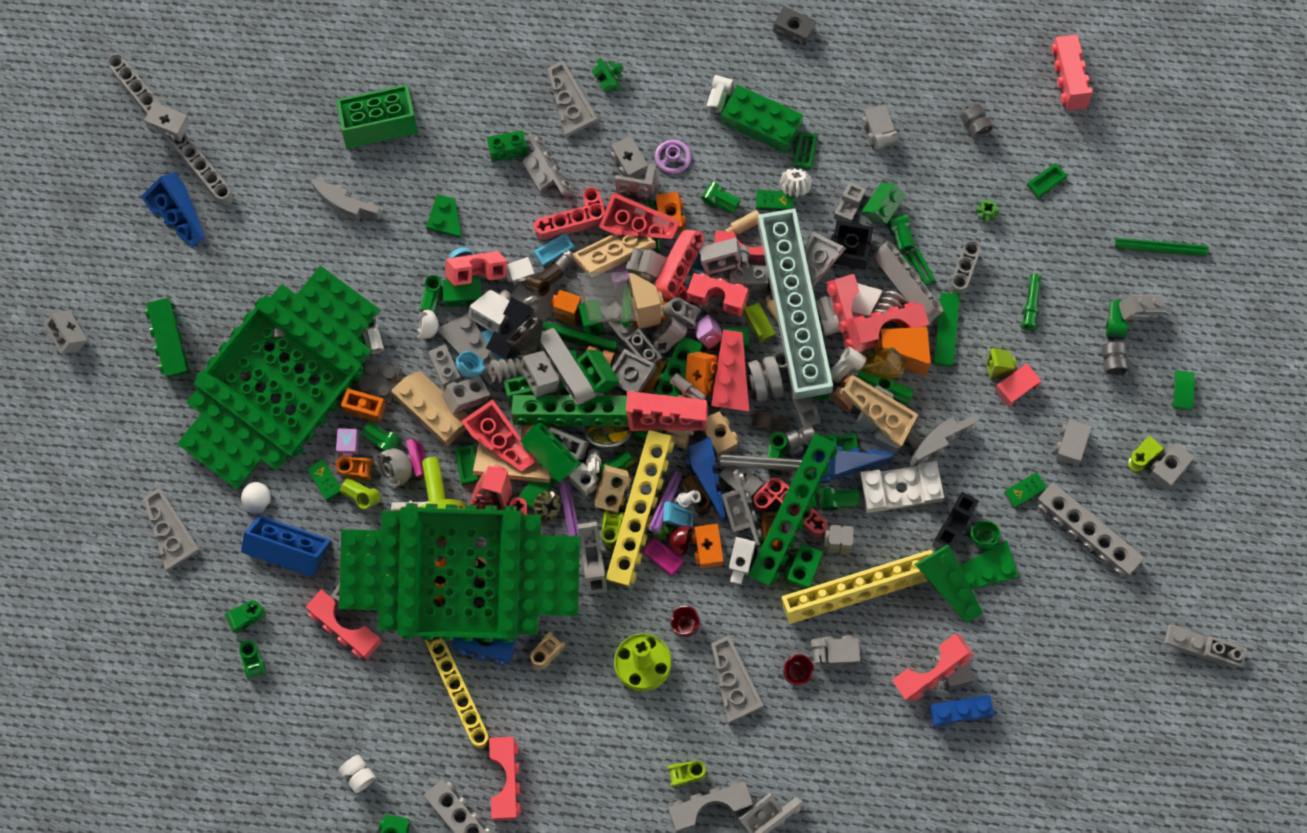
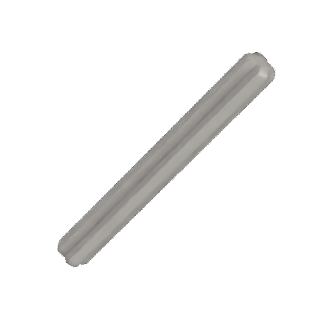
[719,455,815,472]

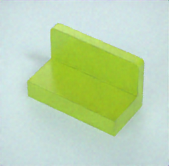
[743,302,776,344]

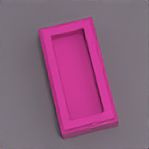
[406,439,426,479]
[642,537,685,576]

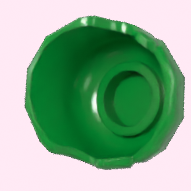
[971,521,1001,549]

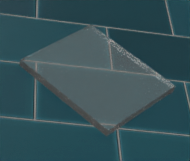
[577,272,637,322]

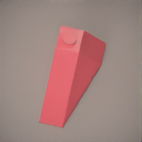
[599,193,680,239]
[461,400,536,472]

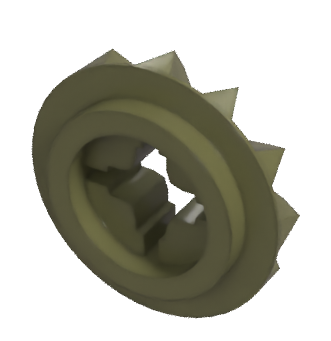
[534,491,562,522]

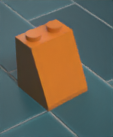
[875,327,931,376]

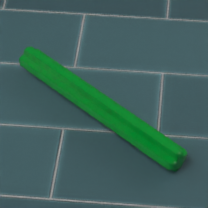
[1115,238,1209,257]

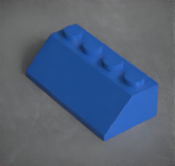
[241,515,331,577]

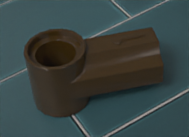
[525,263,564,296]
[681,475,711,515]

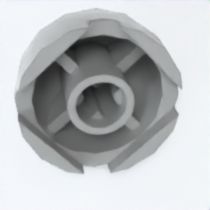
[377,448,413,489]

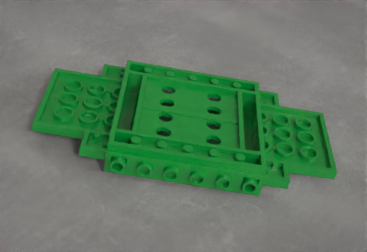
[177,265,380,490]
[339,503,580,642]

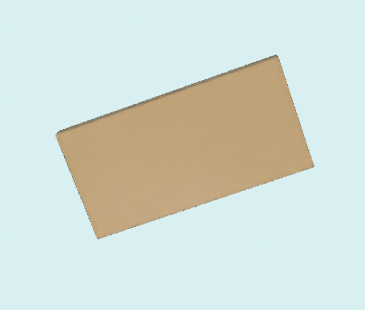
[572,234,656,279]
[473,442,551,483]

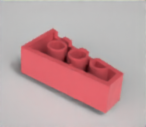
[1051,35,1093,111]
[711,330,750,412]
[626,391,708,431]
[470,465,513,510]

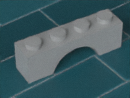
[668,780,753,833]

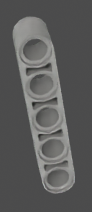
[873,241,943,324]
[535,328,595,406]

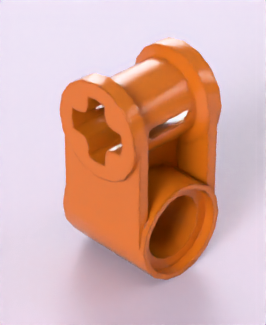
[336,457,374,481]

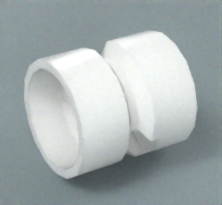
[338,755,376,793]

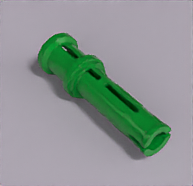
[1020,273,1042,331]

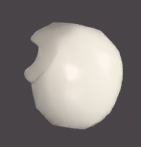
[417,310,439,339]
[241,482,271,514]

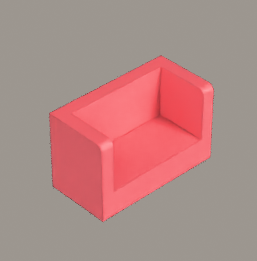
[995,364,1041,408]

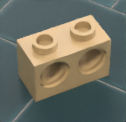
[594,465,631,513]

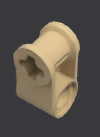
[530,631,566,670]

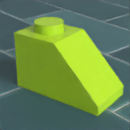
[986,348,1017,379]

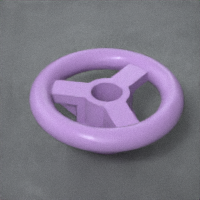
[655,140,691,174]

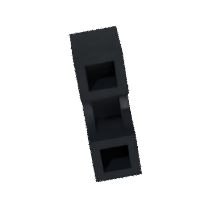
[486,297,535,359]
[932,492,979,550]

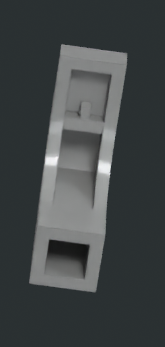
[577,522,607,595]

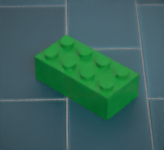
[721,85,804,154]

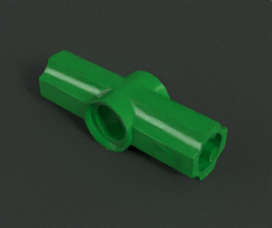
[857,368,914,406]

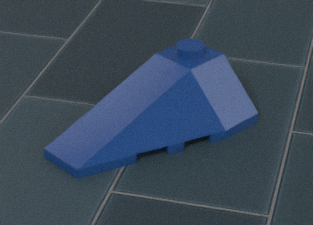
[141,172,204,247]
[685,437,725,522]
[814,446,893,483]

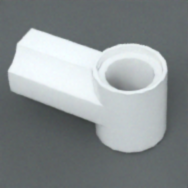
[707,75,733,113]
[815,296,840,336]
[363,317,384,355]
[830,347,866,383]

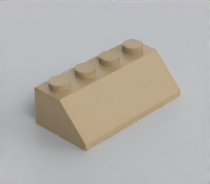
[391,371,469,447]

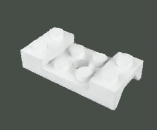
[860,461,944,513]

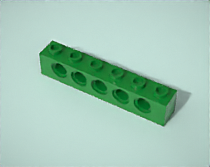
[633,336,703,444]
[511,395,629,427]

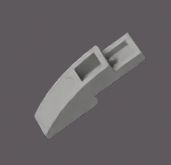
[312,179,382,221]
[600,303,662,363]
[910,416,976,466]
[1164,624,1247,668]

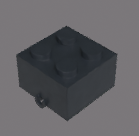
[831,220,874,270]

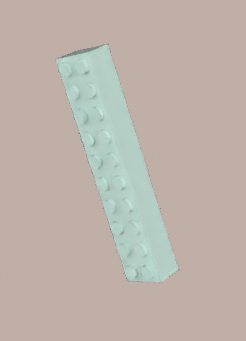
[758,208,833,400]

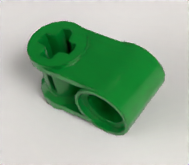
[225,600,265,633]
[239,640,267,681]

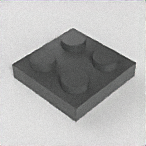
[612,349,657,393]
[355,359,402,405]

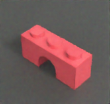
[445,251,507,286]
[687,273,749,316]

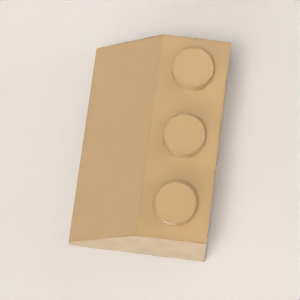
[629,273,664,329]

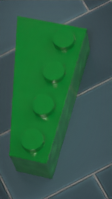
[145,297,190,378]

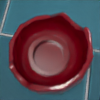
[669,526,693,556]
[670,605,700,637]
[783,654,814,686]

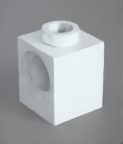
[506,257,534,287]
[569,463,600,496]

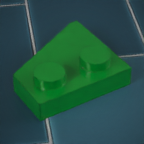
[426,194,461,238]

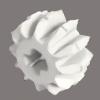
[780,168,812,197]

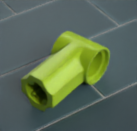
[340,478,381,509]

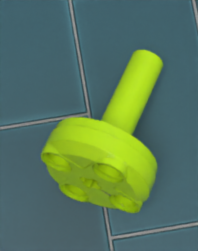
[420,457,466,540]
[614,633,672,692]

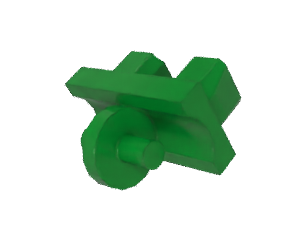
[591,57,624,93]

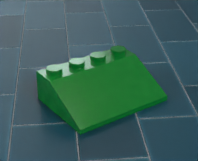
[336,84,418,149]

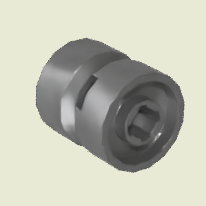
[960,104,994,139]
[1101,342,1129,375]
[785,425,815,457]

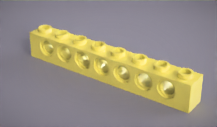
[606,430,674,587]
[782,550,932,624]

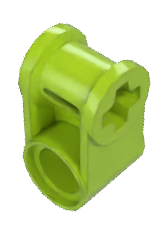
[1128,436,1165,472]
[601,510,625,548]
[666,760,706,787]

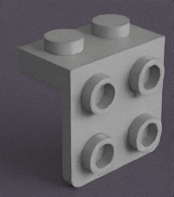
[615,163,660,200]

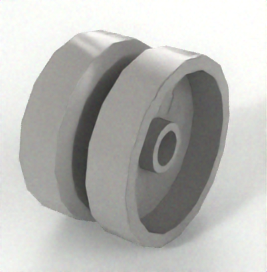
[746,356,784,403]

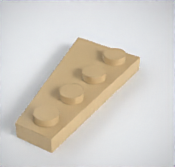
[842,375,918,448]

